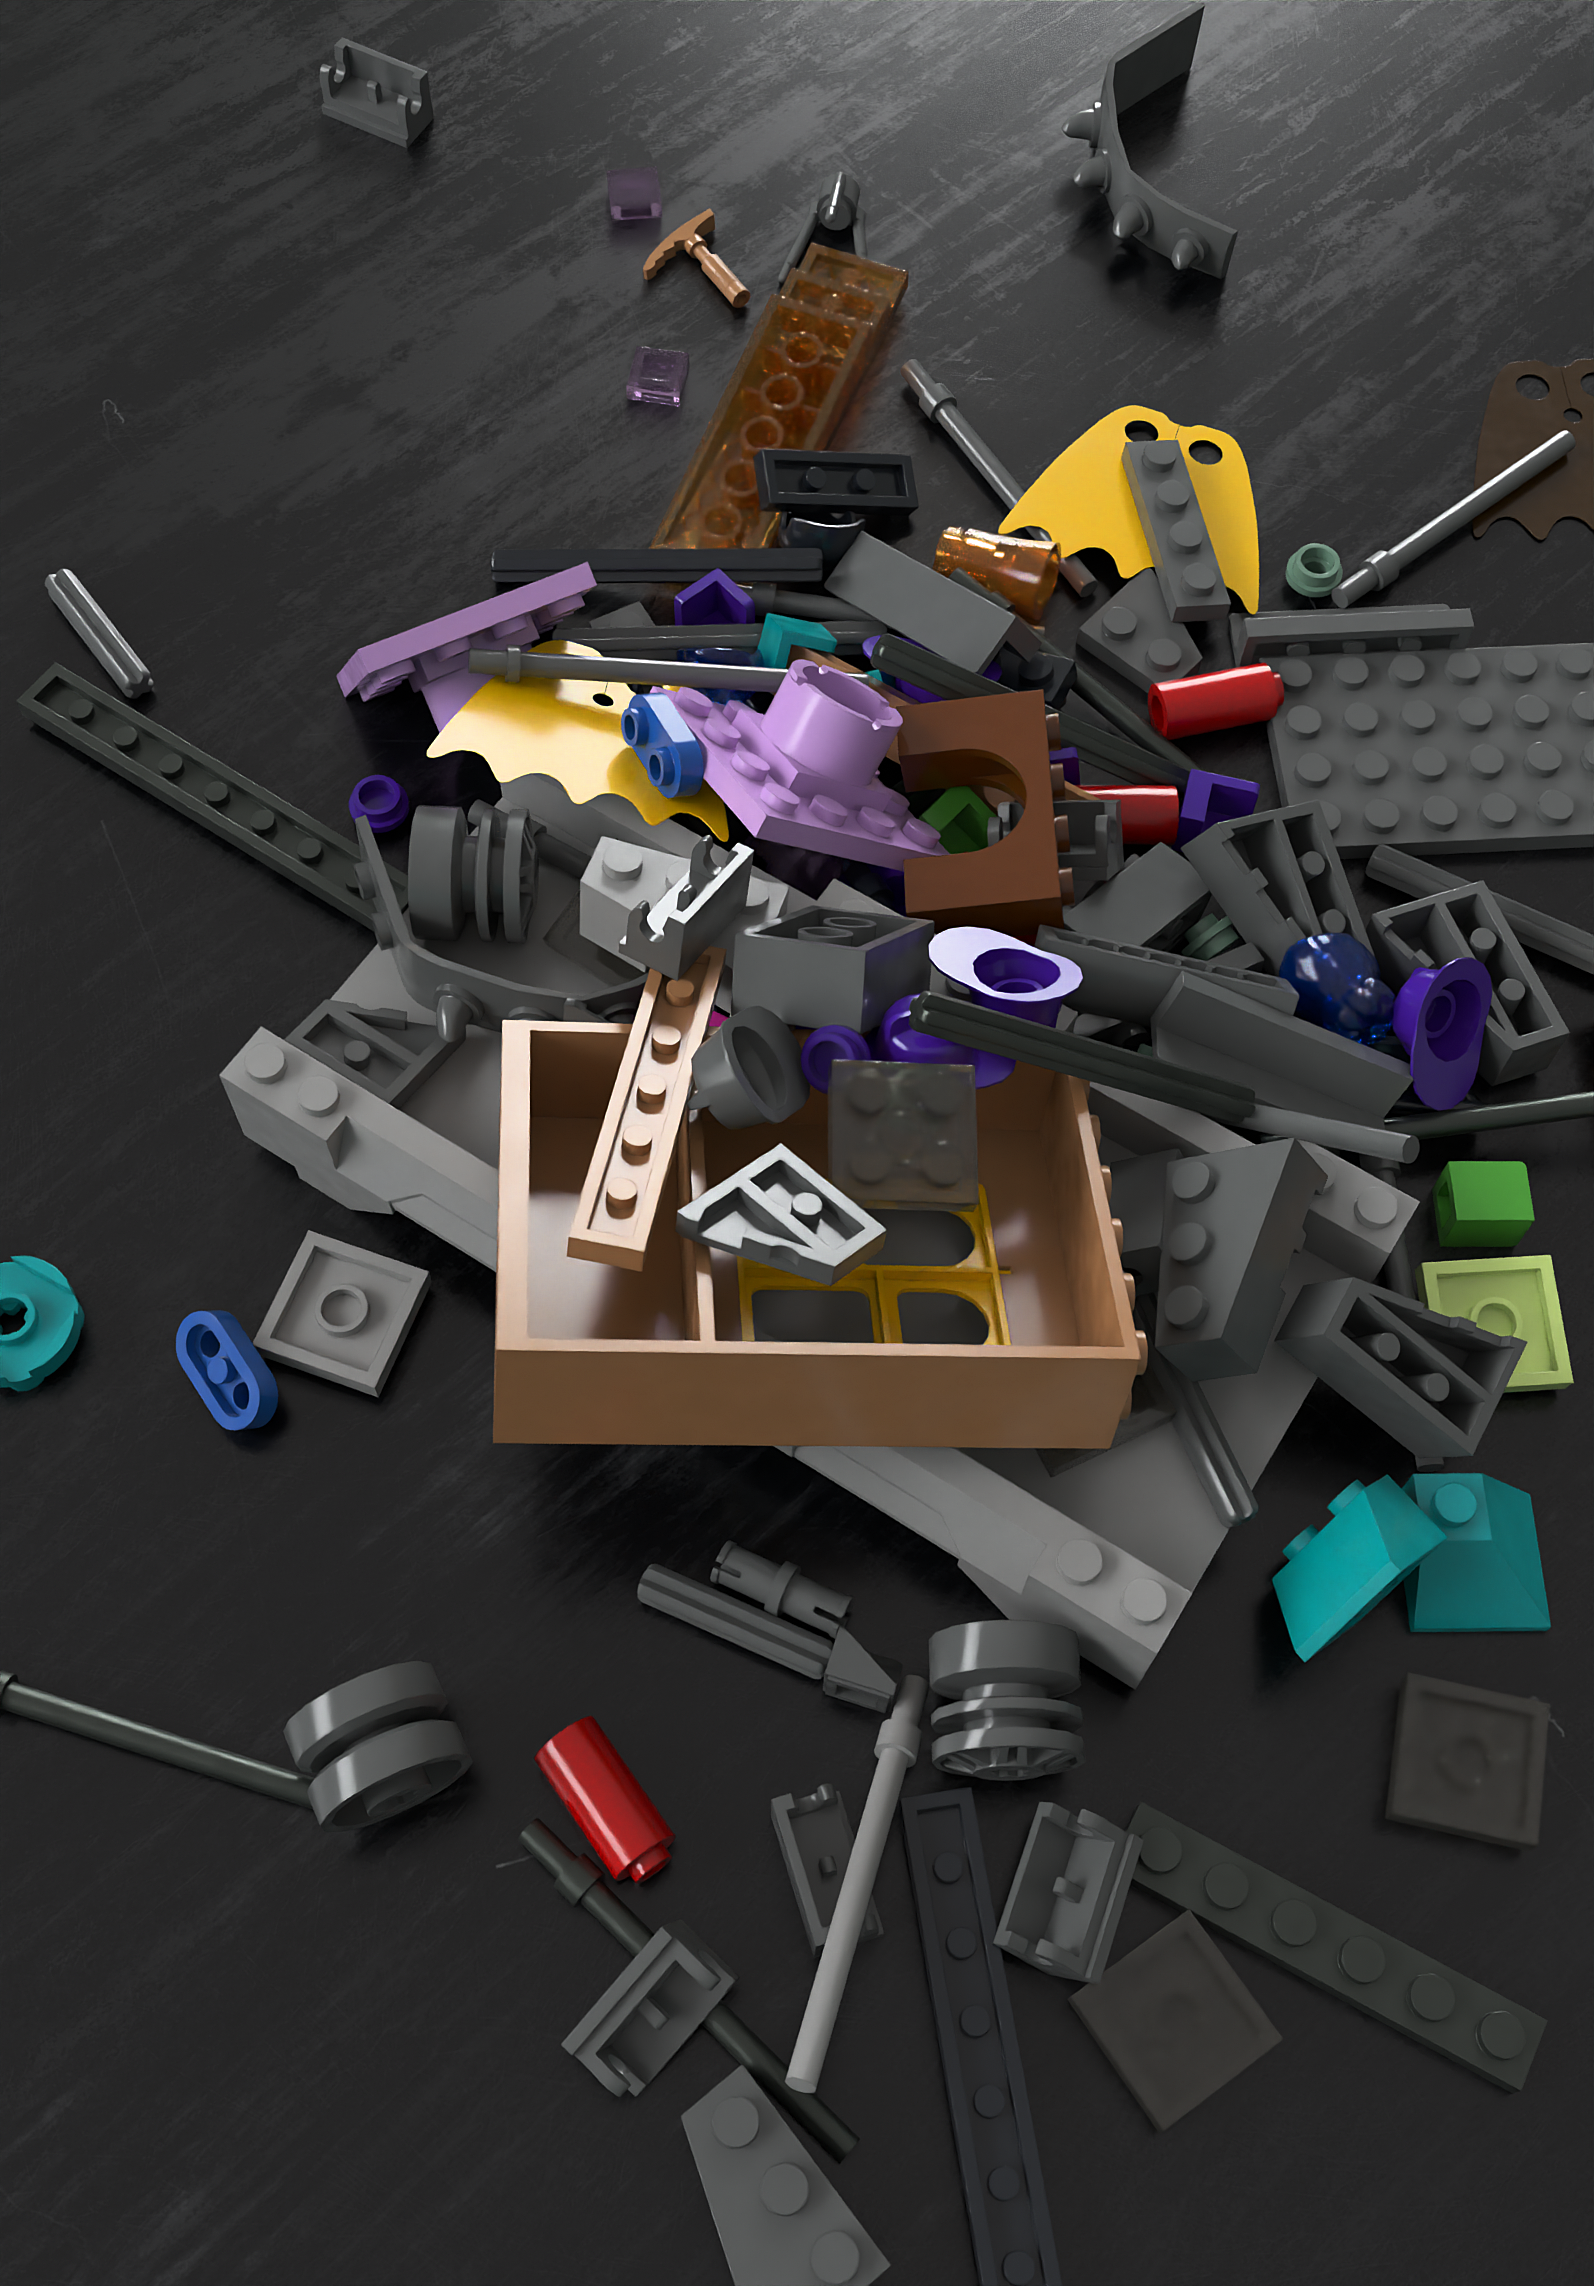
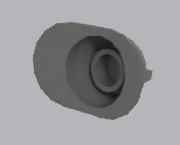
[687,1006,810,1130]

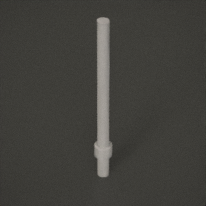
[785,1675,929,2093]

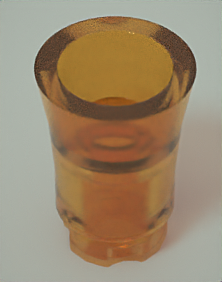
[932,525,1061,621]

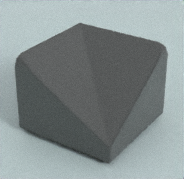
[823,1626,903,1713]

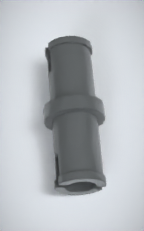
[710,1540,855,1639]

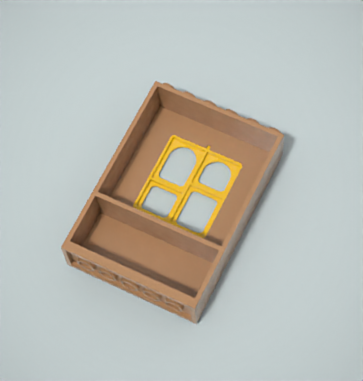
[493,1020,1148,1449]

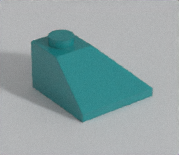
[1402,1473,1551,1632]

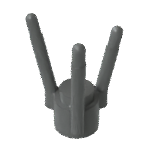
[778,172,868,283]

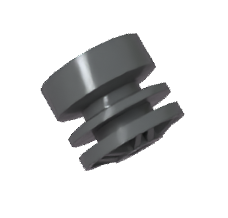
[408,805,539,944]
[929,1620,1086,1781]

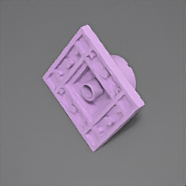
[336,562,597,733]
[650,659,950,872]

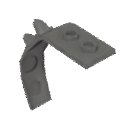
[1061,1,1238,279]
[353,814,718,1042]

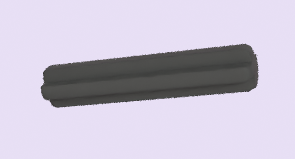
[45,569,153,699]
[637,1564,834,1679]

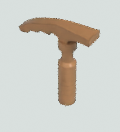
[643,208,750,308]

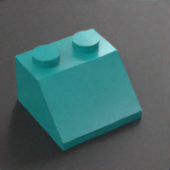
[1272,1474,1448,1662]

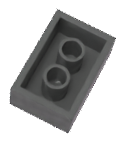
[731,905,935,1035]

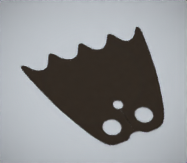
[1472,359,1594,540]

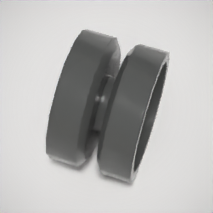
[283,1661,473,1832]

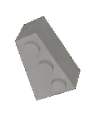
[580,836,790,1017]

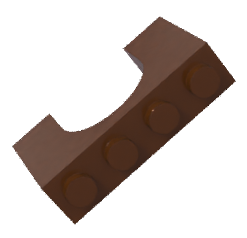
[896,689,1075,937]

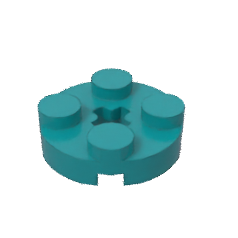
[0,1255,85,1391]

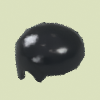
[778,510,866,571]

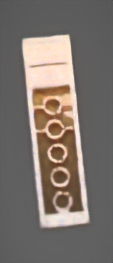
[648,242,909,586]

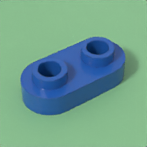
[621,692,704,798]
[176,1310,278,1430]

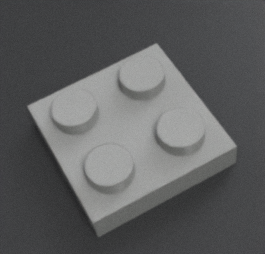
[253,1230,432,1397]

